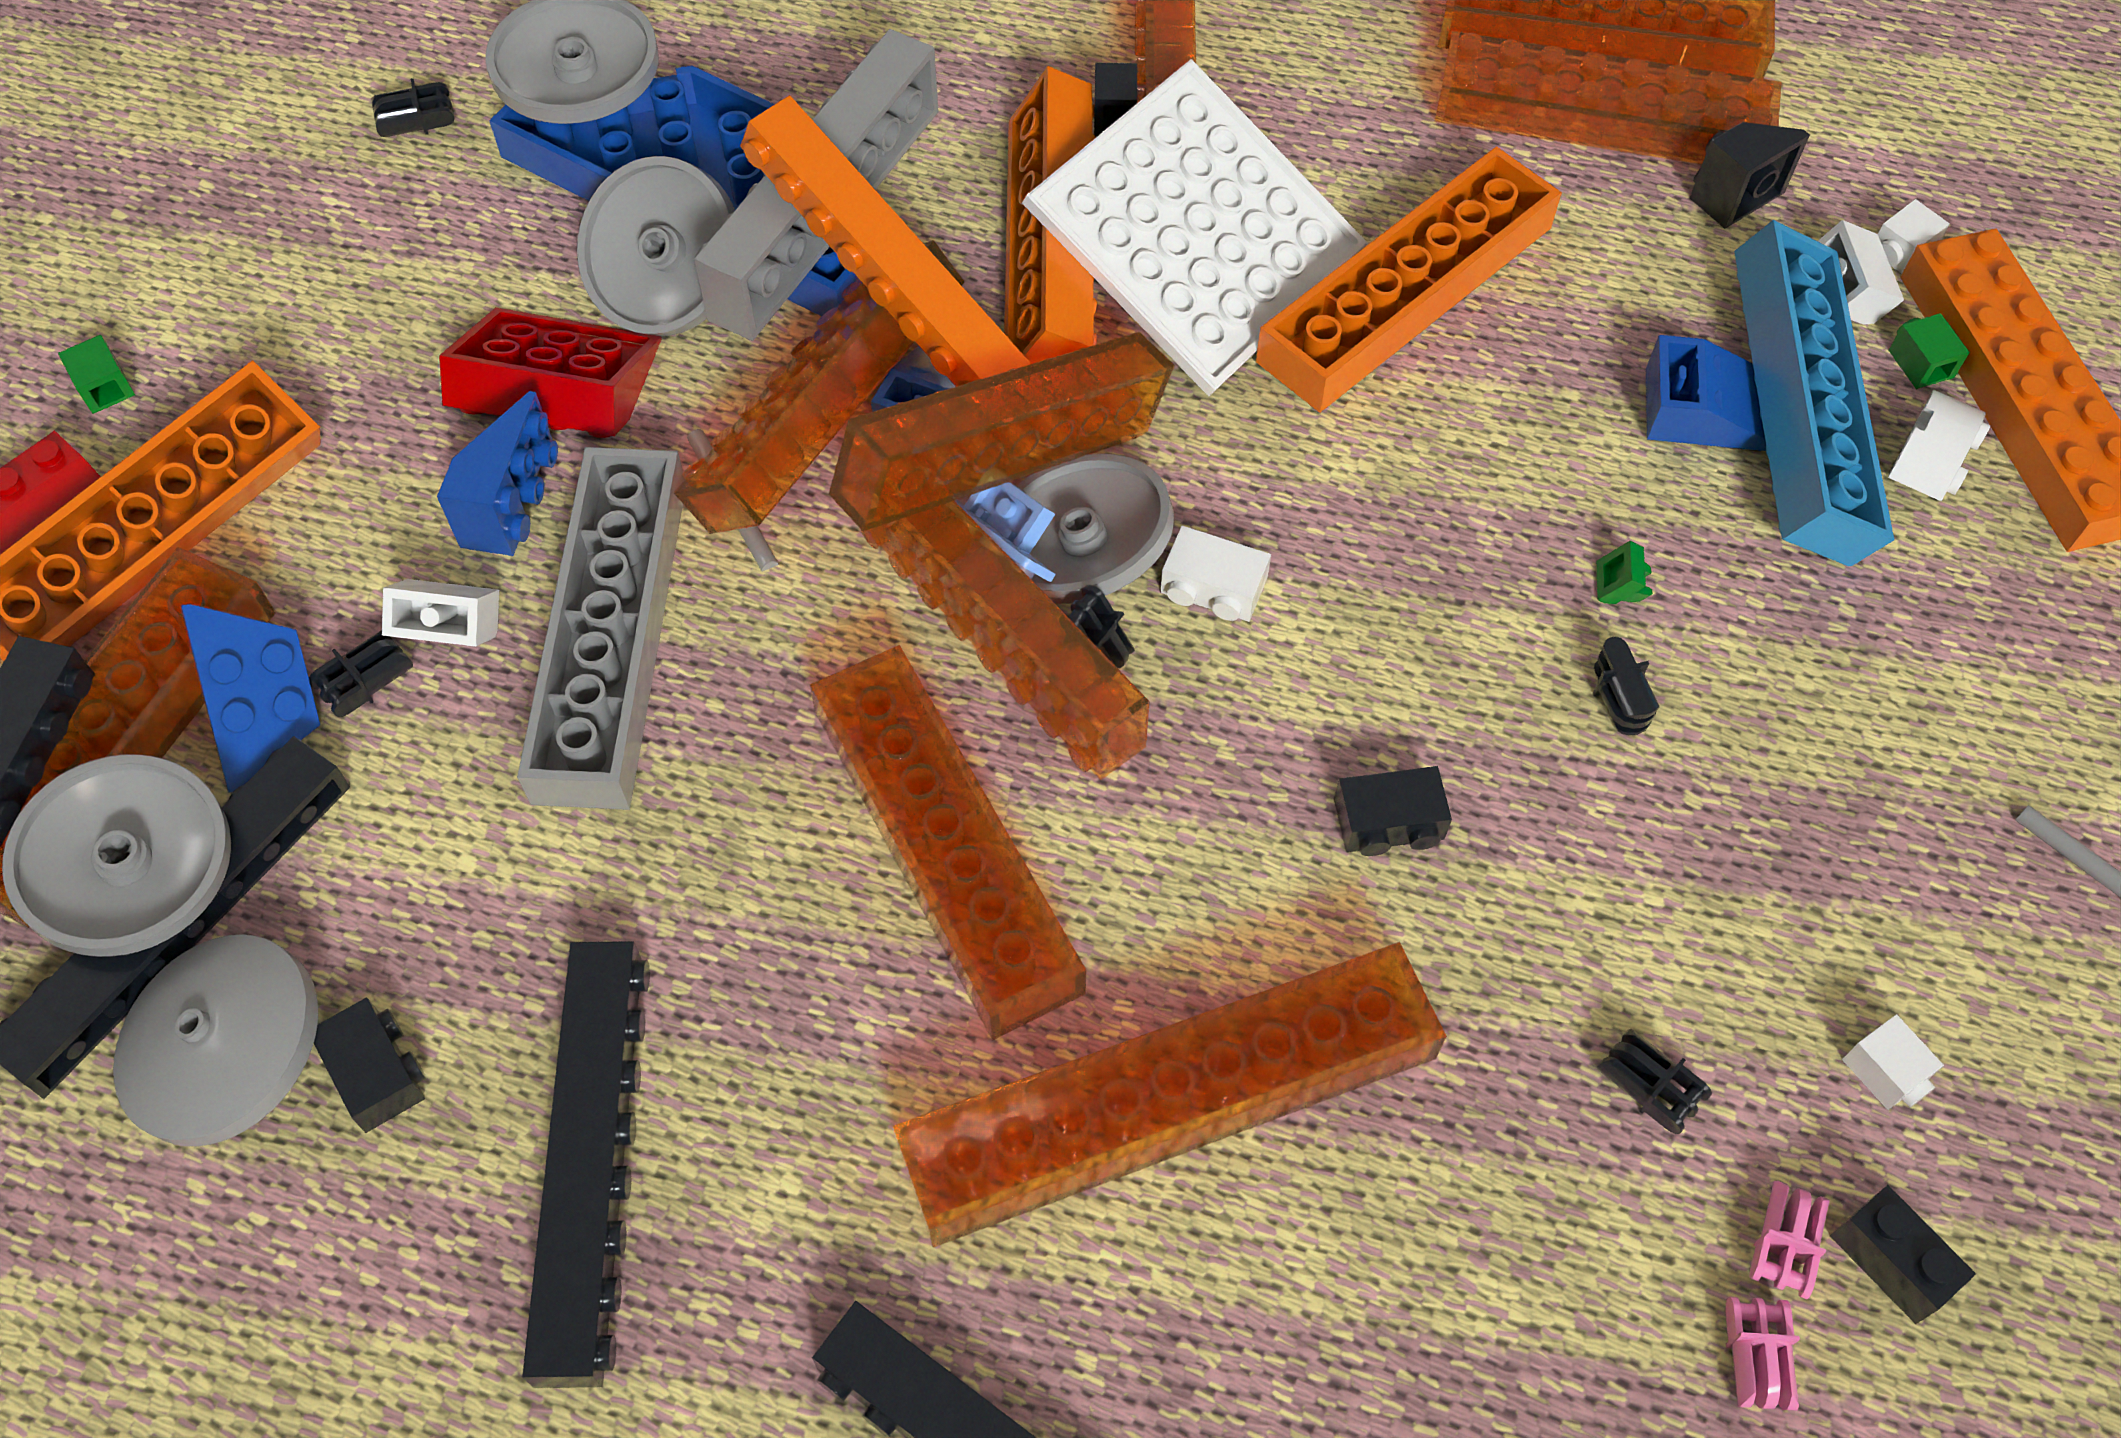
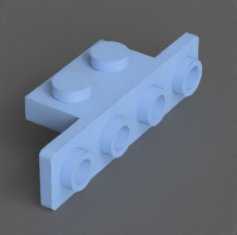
[917,468,1056,582]

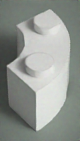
[1888,390,1991,501]

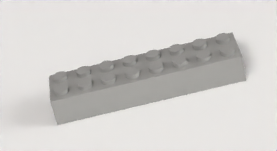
[694,29,939,341]
[517,447,686,810]

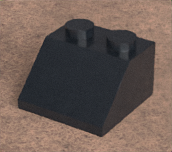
[1690,122,1810,229]

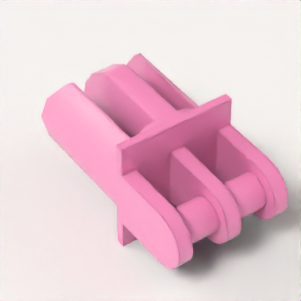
[1749,1181,1830,1299]
[1725,1296,1800,1411]

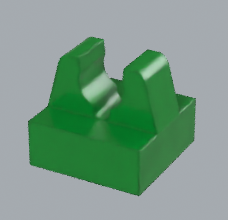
[1596,541,1653,604]

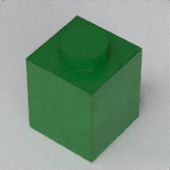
[1888,313,1970,389]
[58,334,135,414]

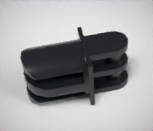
[371,79,454,137]
[1059,585,1135,682]
[309,630,413,717]
[1593,637,1660,735]
[1597,1029,1712,1134]

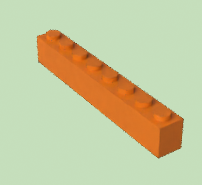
[740,95,1038,420]

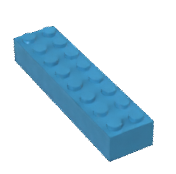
[1734,220,1894,566]

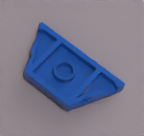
[181,604,320,793]

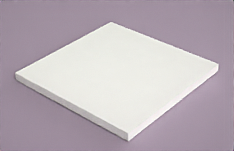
[1022,59,1368,396]

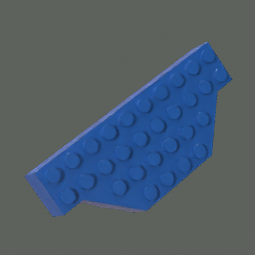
[489,66,869,326]

